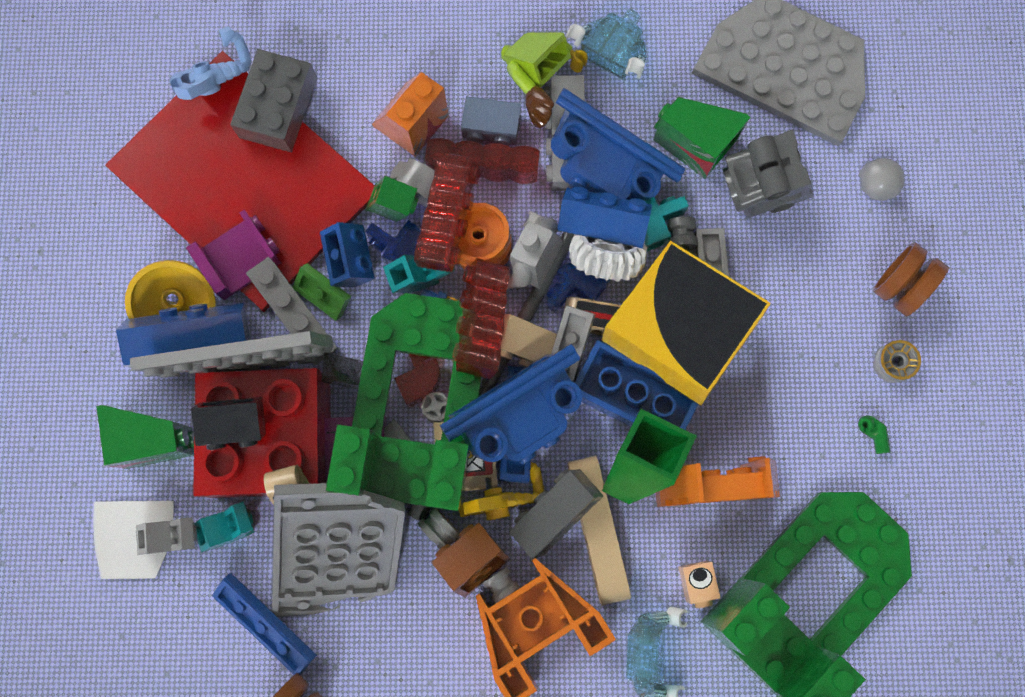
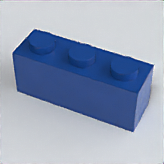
[557,187,652,248]

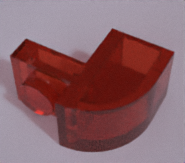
[394,354,441,408]

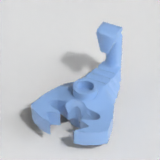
[170,26,251,100]

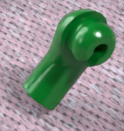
[858,415,891,454]

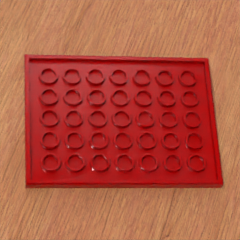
[105,51,374,312]

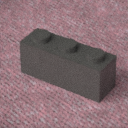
[509,469,603,559]

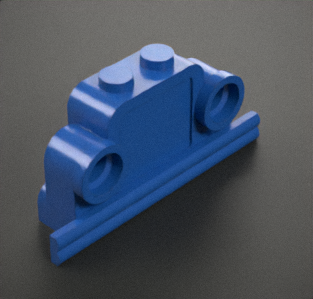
[551,88,685,201]
[439,344,582,464]

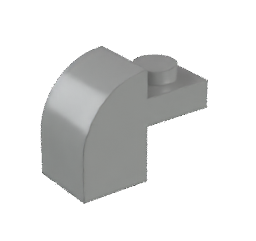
[390,158,454,211]
[136,517,197,555]

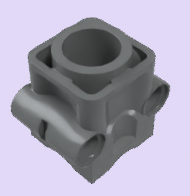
[723,129,814,219]

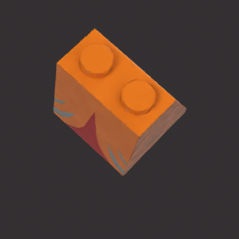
[372,72,449,157]

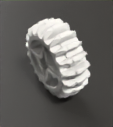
[569,234,647,282]

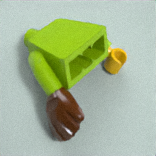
[501,32,588,128]

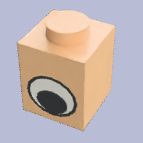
[678,561,720,608]

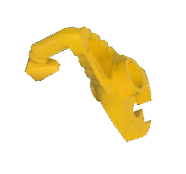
[459,459,545,521]

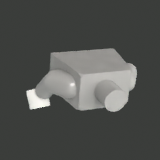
[491,211,564,293]

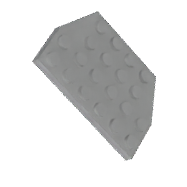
[692,0,865,146]
[130,331,333,378]
[272,483,405,617]

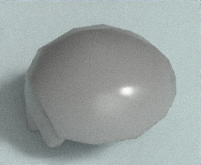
[858,158,905,201]

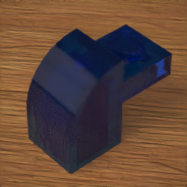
[365,220,434,264]
[546,263,611,314]

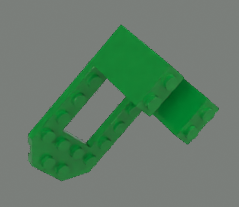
[325,293,488,511]
[700,492,912,697]

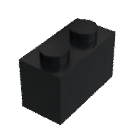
[191,397,266,450]

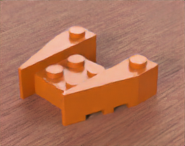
[655,456,780,507]
[476,558,616,697]

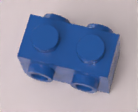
[320,222,375,287]

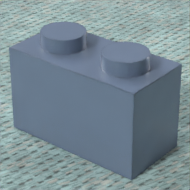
[461,96,521,147]

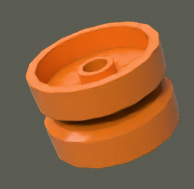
[447,203,513,275]

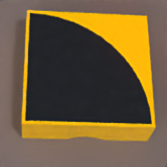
[602,240,771,406]

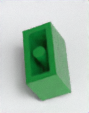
[366,176,419,222]

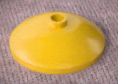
[125,260,216,319]

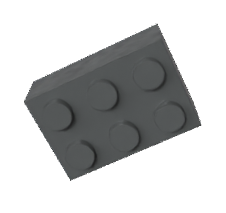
[230,49,317,152]

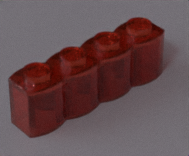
[425,138,540,184]
[414,152,480,272]
[452,257,510,379]

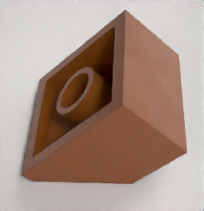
[431,522,510,598]

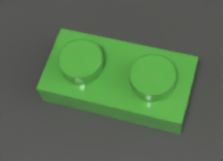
[292,263,351,321]

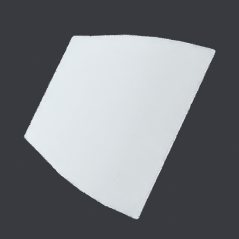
[93,501,174,579]

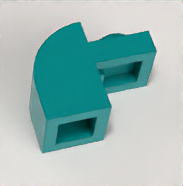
[645,196,689,252]
[383,244,456,294]
[194,501,255,553]

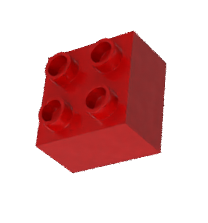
[193,368,331,498]

